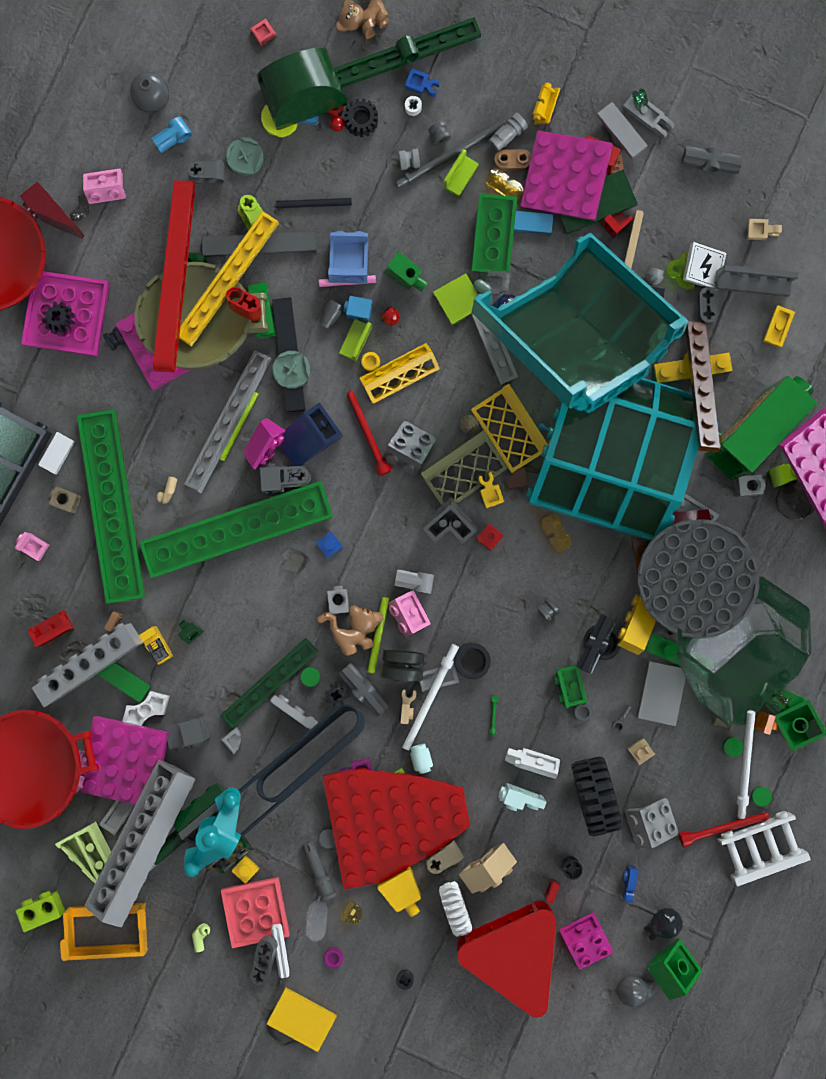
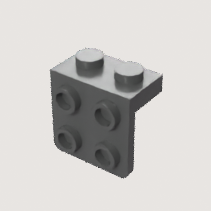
[383,421,436,477]

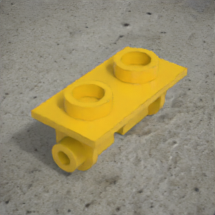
[532,82,561,125]

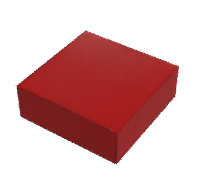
[544,879,560,904]

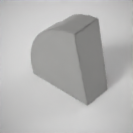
[221,727,241,754]

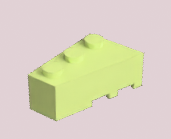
[55,822,111,883]

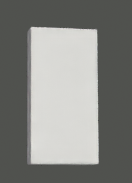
[38,432,75,475]

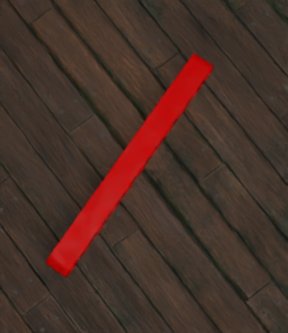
[153,180,195,372]

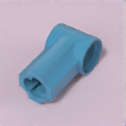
[151,117,192,154]

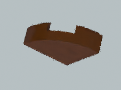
[508,468,527,489]

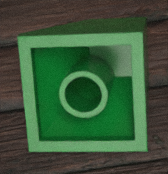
[774,699,826,751]

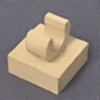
[627,738,655,765]

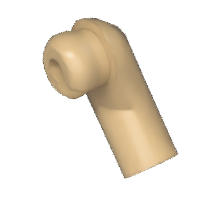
[157,477,177,504]

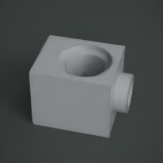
[734,474,766,497]
[327,586,350,614]

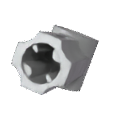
[394,570,435,594]

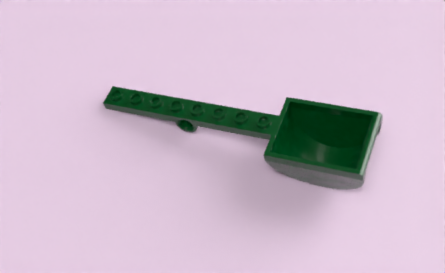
[257,17,481,130]

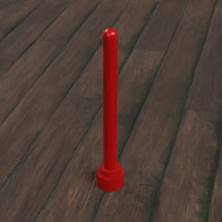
[347,391,392,477]
[678,812,770,848]

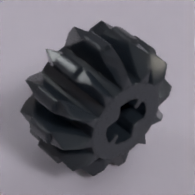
[41,301,76,335]

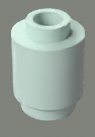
[410,743,433,774]

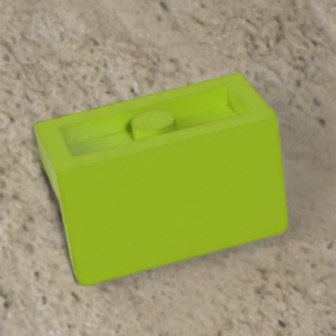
[443,149,479,198]
[339,319,372,362]

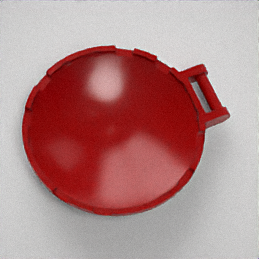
[0,197,46,310]
[0,710,99,829]

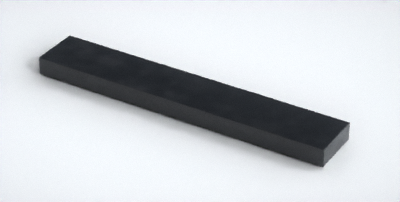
[272,297,306,412]

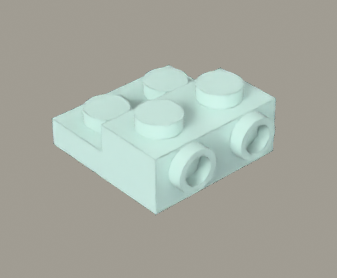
[498,783,546,811]

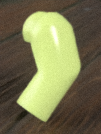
[192,923,210,952]

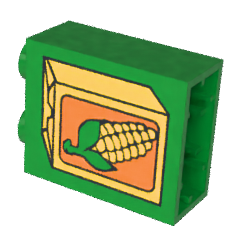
[704,375,818,481]

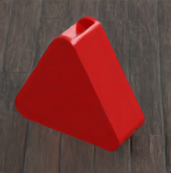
[456,900,556,1018]

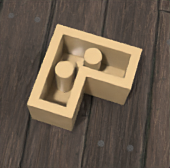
[459,843,517,894]

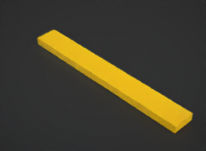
[179,211,279,347]

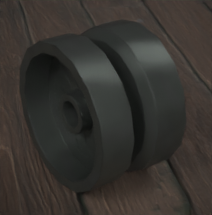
[381,650,425,682]

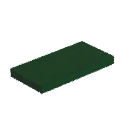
[559,169,638,235]

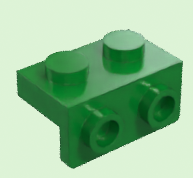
[553,664,587,709]

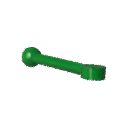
[489,695,499,736]

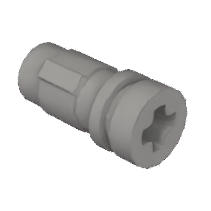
[489,113,528,151]

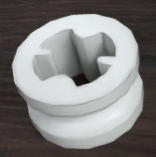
[405,96,422,116]

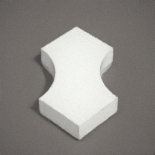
[122,691,170,726]

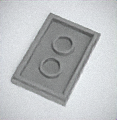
[637,661,687,726]

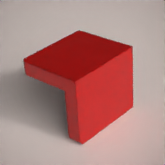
[601,212,633,239]

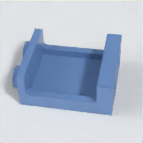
[328,231,368,283]

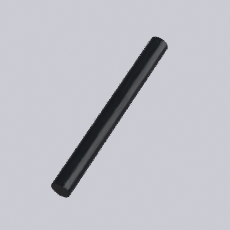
[276,198,352,209]

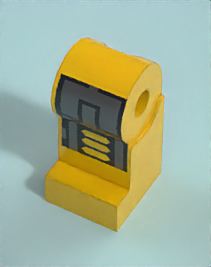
[139,626,173,665]

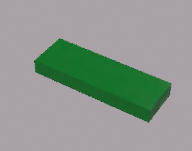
[97,655,152,703]

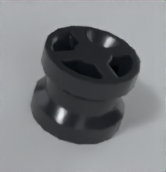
[103,327,126,351]

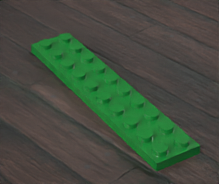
[77,409,146,604]
[139,481,333,578]

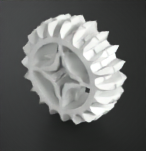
[439,881,472,937]

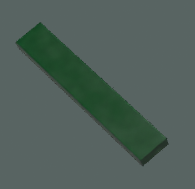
[220,638,319,730]

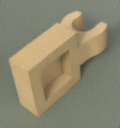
[747,219,782,240]
[401,689,416,724]

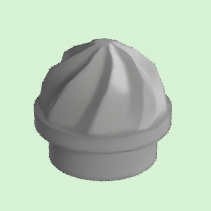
[645,267,664,286]

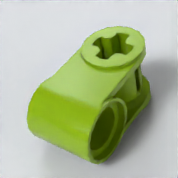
[238,195,263,231]
[768,464,797,488]

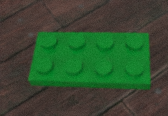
[472,193,517,275]

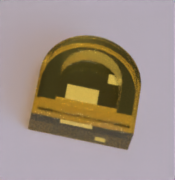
[340,900,363,925]

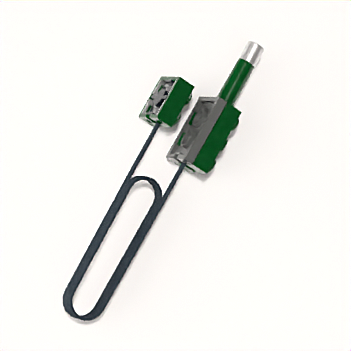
[149,704,365,874]

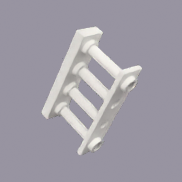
[717,811,811,886]

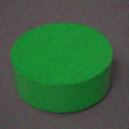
[301,667,320,687]
[722,737,743,757]
[751,786,772,807]

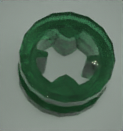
[632,88,648,108]

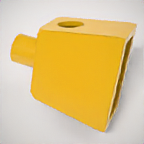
[377,867,421,917]

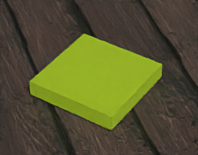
[433,273,478,326]

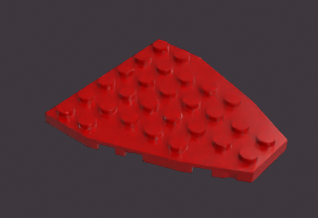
[323,768,470,890]

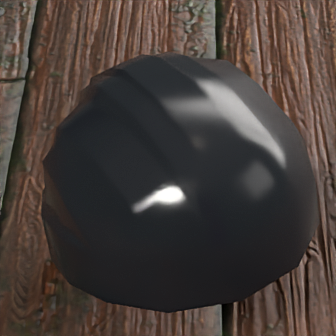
[644,908,683,940]

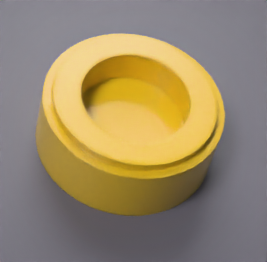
[361,352,380,372]

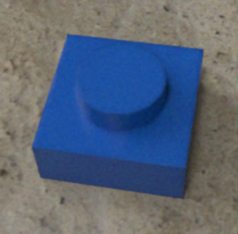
[316,532,343,558]

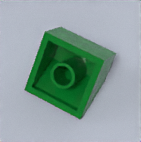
[646,939,702,1000]

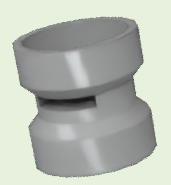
[399,148,420,170]

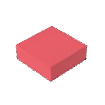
[250,18,277,46]

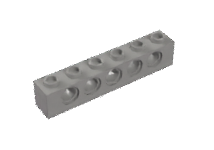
[32,623,143,707]

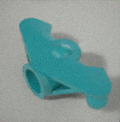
[184,787,241,877]

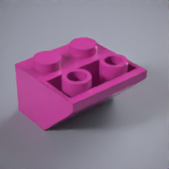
[243,418,286,470]

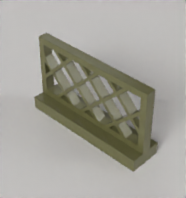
[419,430,508,505]

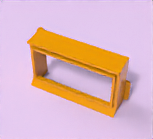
[60,903,148,961]

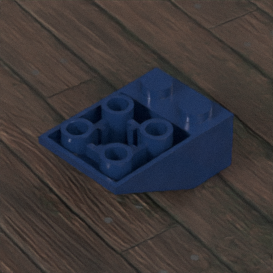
[280,402,343,466]

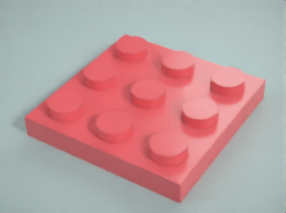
[221,877,290,948]

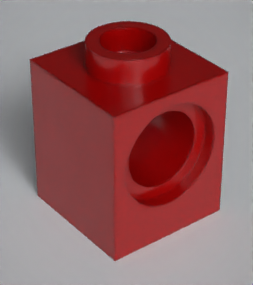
[476,524,504,551]

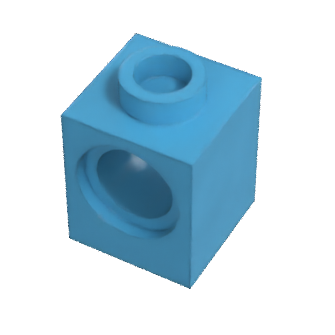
[344,296,373,322]

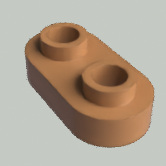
[494,149,532,171]

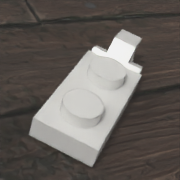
[505,748,560,779]

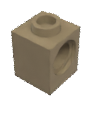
[49,486,82,514]

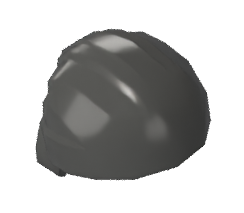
[617,976,655,1007]

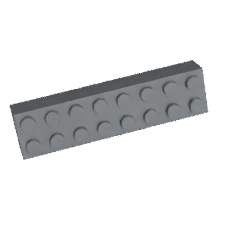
[84,759,195,927]

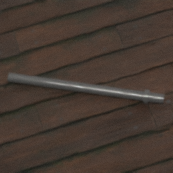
[395,120,505,188]

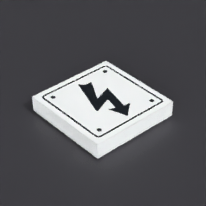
[683,242,726,291]

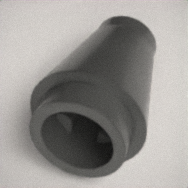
[320,299,343,329]

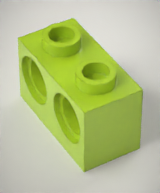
[15,890,65,932]

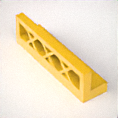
[359,343,440,404]

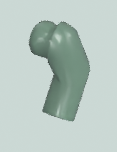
[473,279,493,305]

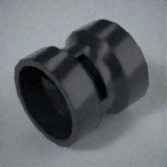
[561,856,583,880]

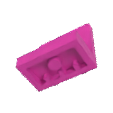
[559,912,614,970]

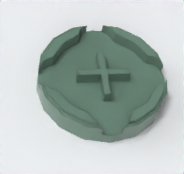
[226,137,264,176]
[272,351,310,389]

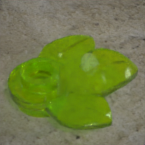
[667,252,694,290]

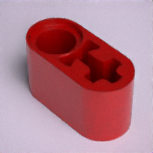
[226,287,262,321]

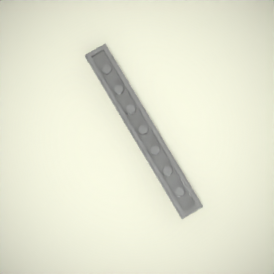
[184,350,272,493]

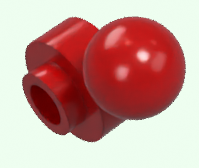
[328,106,344,131]

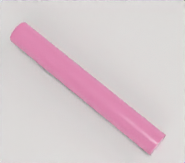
[319,275,376,287]

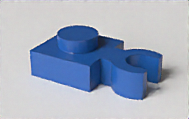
[405,68,440,97]
[622,865,638,903]

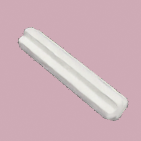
[271,924,289,978]

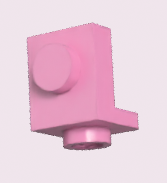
[15,532,50,561]

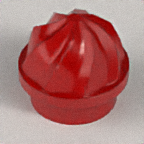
[380,306,400,326]

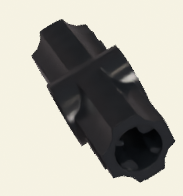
[576,614,617,674]

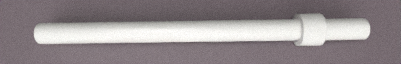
[403,644,459,750]
[737,710,755,819]

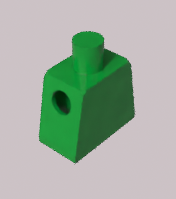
[383,251,428,292]

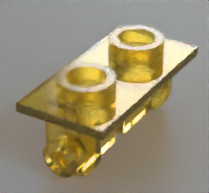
[486,168,525,202]
[540,513,572,553]

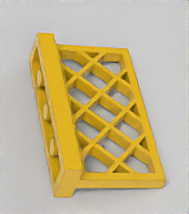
[471,384,548,473]

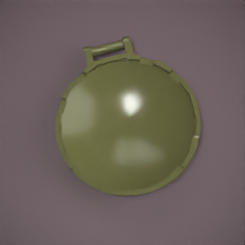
[135,262,268,369]

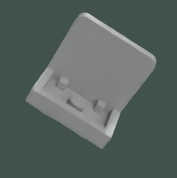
[625,798,678,848]

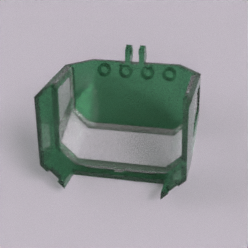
[678,577,811,727]

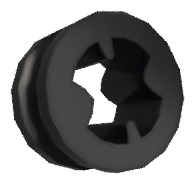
[396,970,414,990]

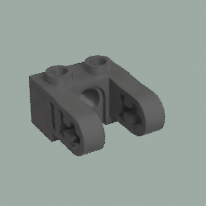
[260,464,312,494]

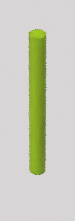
[220,392,259,461]
[367,597,389,674]

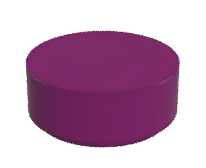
[324,947,343,968]

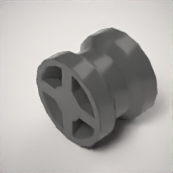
[428,122,451,145]
[536,597,560,622]

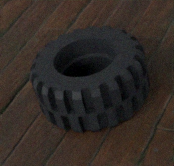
[571,756,622,837]

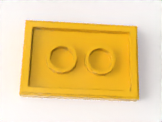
[267,987,337,1052]

